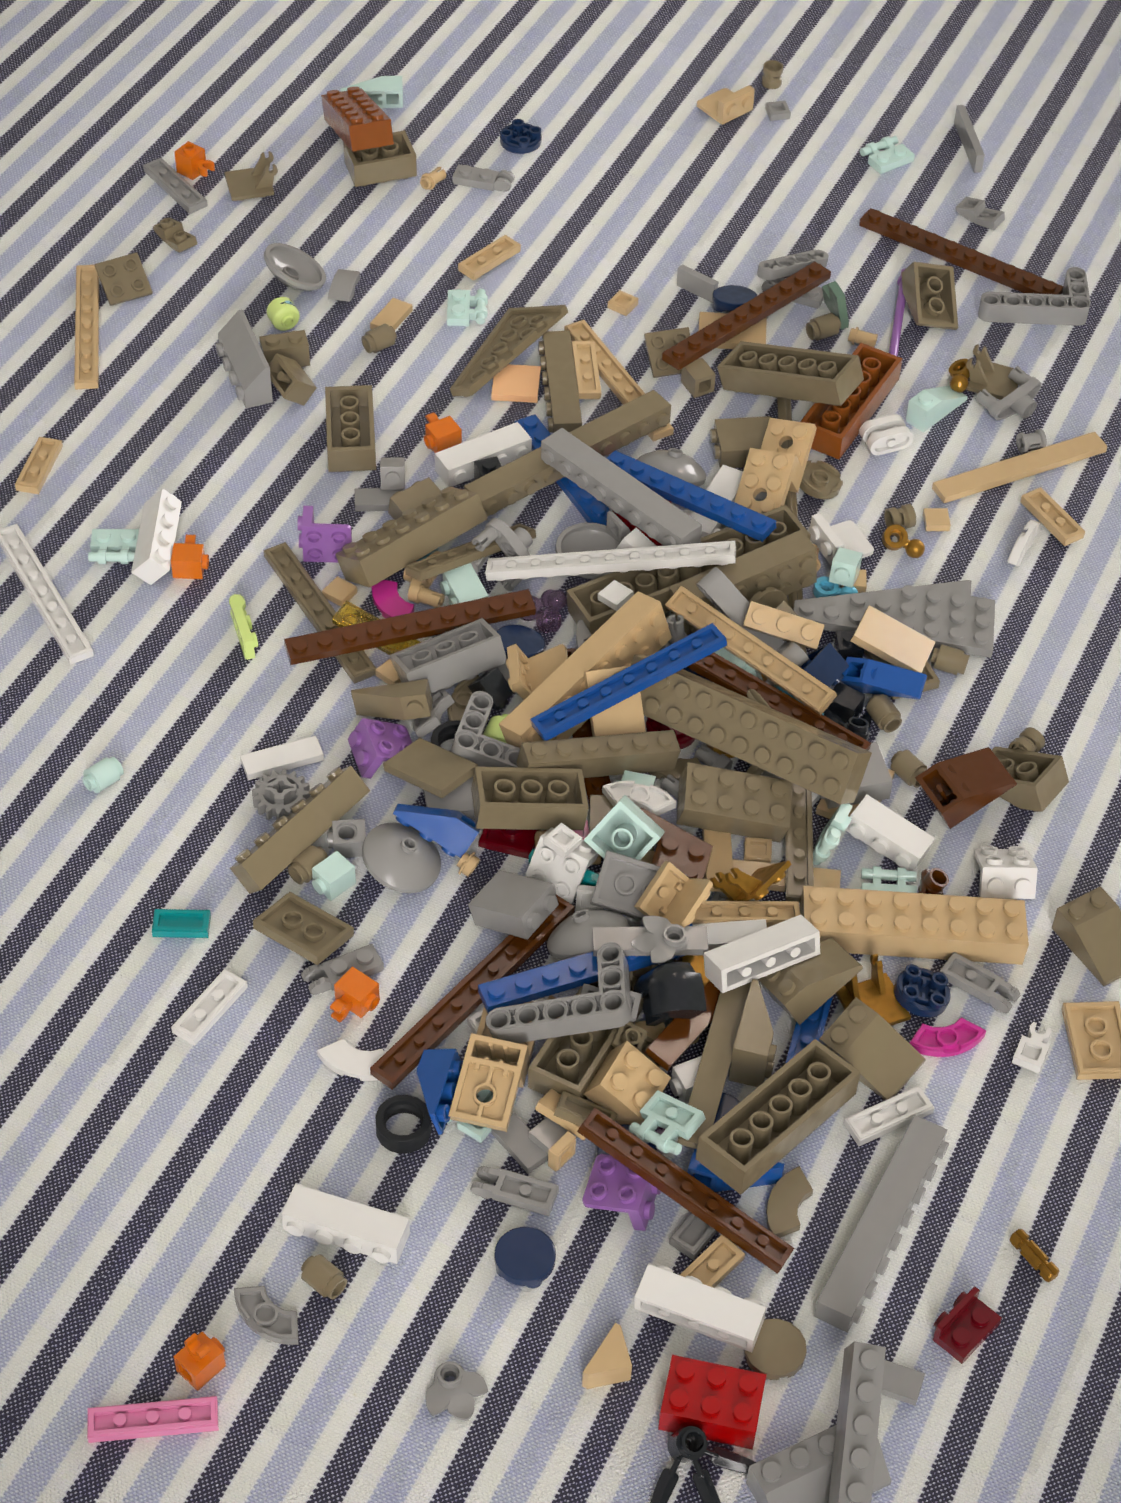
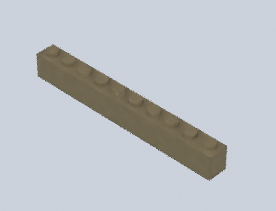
[464,390,671,517]

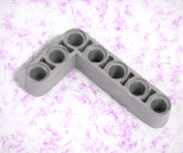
[978,267,1091,326]
[696,567,809,667]
[450,691,520,767]
[486,941,632,1043]

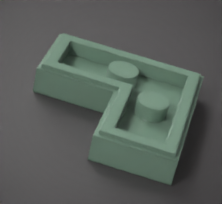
[822,281,849,330]

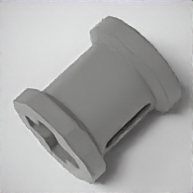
[1016,429,1047,454]

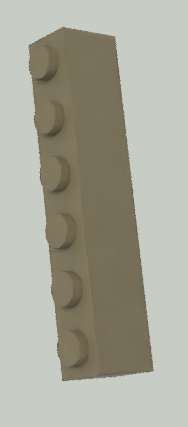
[538,331,582,433]
[516,730,681,778]
[230,766,370,894]

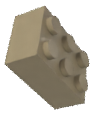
[343,130,417,187]

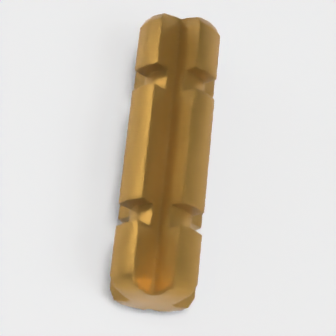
[1009,1229,1060,1282]

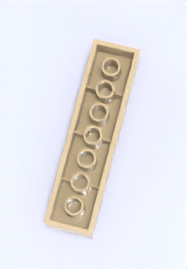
[499,591,672,748]
[799,886,1029,965]

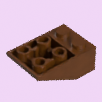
[915,747,1017,829]

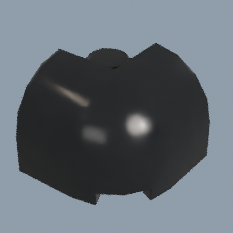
[634,962,707,1026]

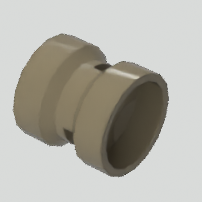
[762,60,783,89]
[884,504,916,528]
[1009,727,1045,752]

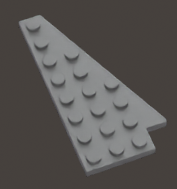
[793,580,995,658]

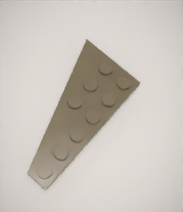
[450,305,569,397]

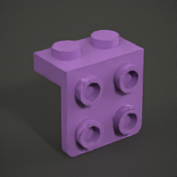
[297,506,352,563]
[348,718,413,779]
[582,1154,661,1231]

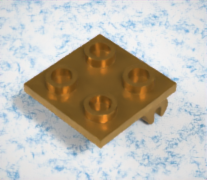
[710,860,792,901]
[836,954,911,1026]

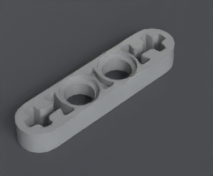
[757,250,829,280]

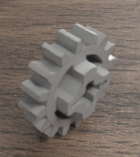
[252,769,310,820]

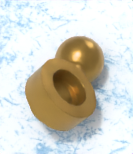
[949,359,970,393]
[882,525,925,558]

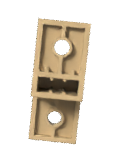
[734,418,817,514]
[448,1001,536,1132]

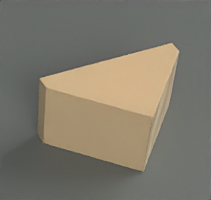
[582,1323,632,1389]

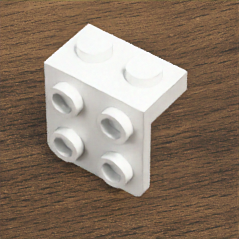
[809,513,874,566]
[525,827,598,904]
[974,846,1038,899]

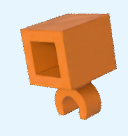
[174,141,215,180]
[424,412,462,453]
[171,534,209,579]
[330,966,380,1023]
[173,1332,226,1391]

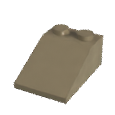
[901,262,958,330]
[992,747,1069,812]
[1052,886,1121,986]
[757,938,863,1025]
[729,979,777,1087]
[819,998,926,1100]

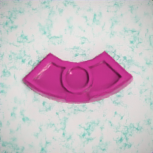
[372,580,415,618]
[909,1017,986,1057]

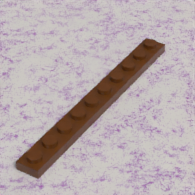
[859,208,1064,295]
[662,261,831,370]
[284,589,536,665]
[370,895,575,1090]

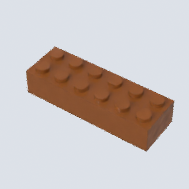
[321,87,394,152]
[800,343,903,460]

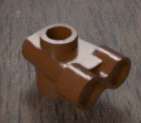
[918,868,949,895]

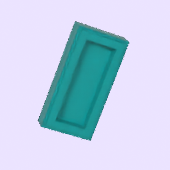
[152,909,211,938]

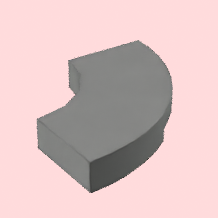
[413,689,454,738]
[234,1286,299,1345]

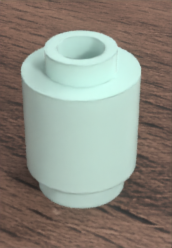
[82,757,124,793]

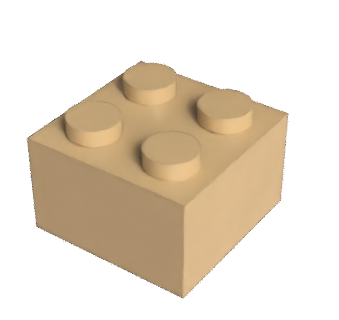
[584,1041,671,1125]

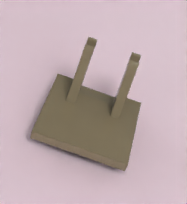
[224,151,278,201]
[95,252,153,306]
[644,327,690,378]
[966,344,1019,400]

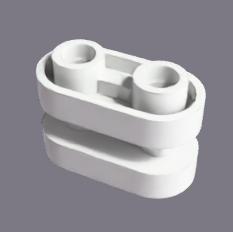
[859,414,914,455]

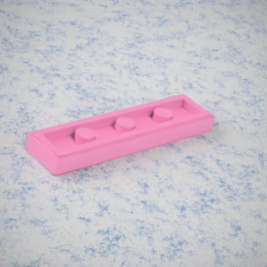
[87,1396,219,1443]

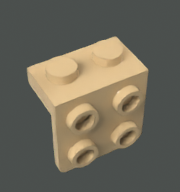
[697,85,755,125]
[506,644,568,700]
[634,861,713,928]

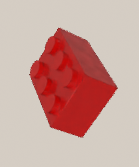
[658,1355,767,1450]

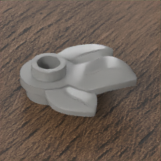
[631,916,689,963]
[426,1361,488,1421]

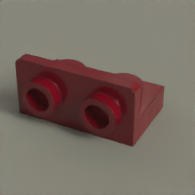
[933,1286,1002,1364]

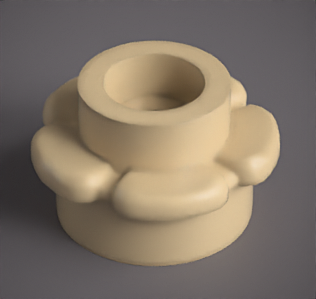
[456,852,481,877]

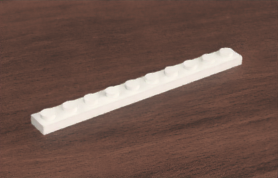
[485,541,736,581]

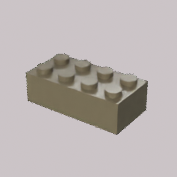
[325,385,376,472]
[676,762,792,843]
[471,767,589,830]

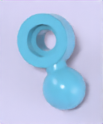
[813,576,858,598]

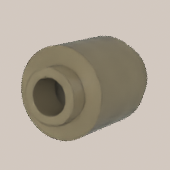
[806,313,841,341]
[361,324,397,353]
[930,644,970,675]
[866,694,902,733]
[890,750,927,788]
[288,845,328,885]
[301,1254,347,1299]

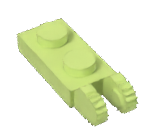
[229,594,258,660]

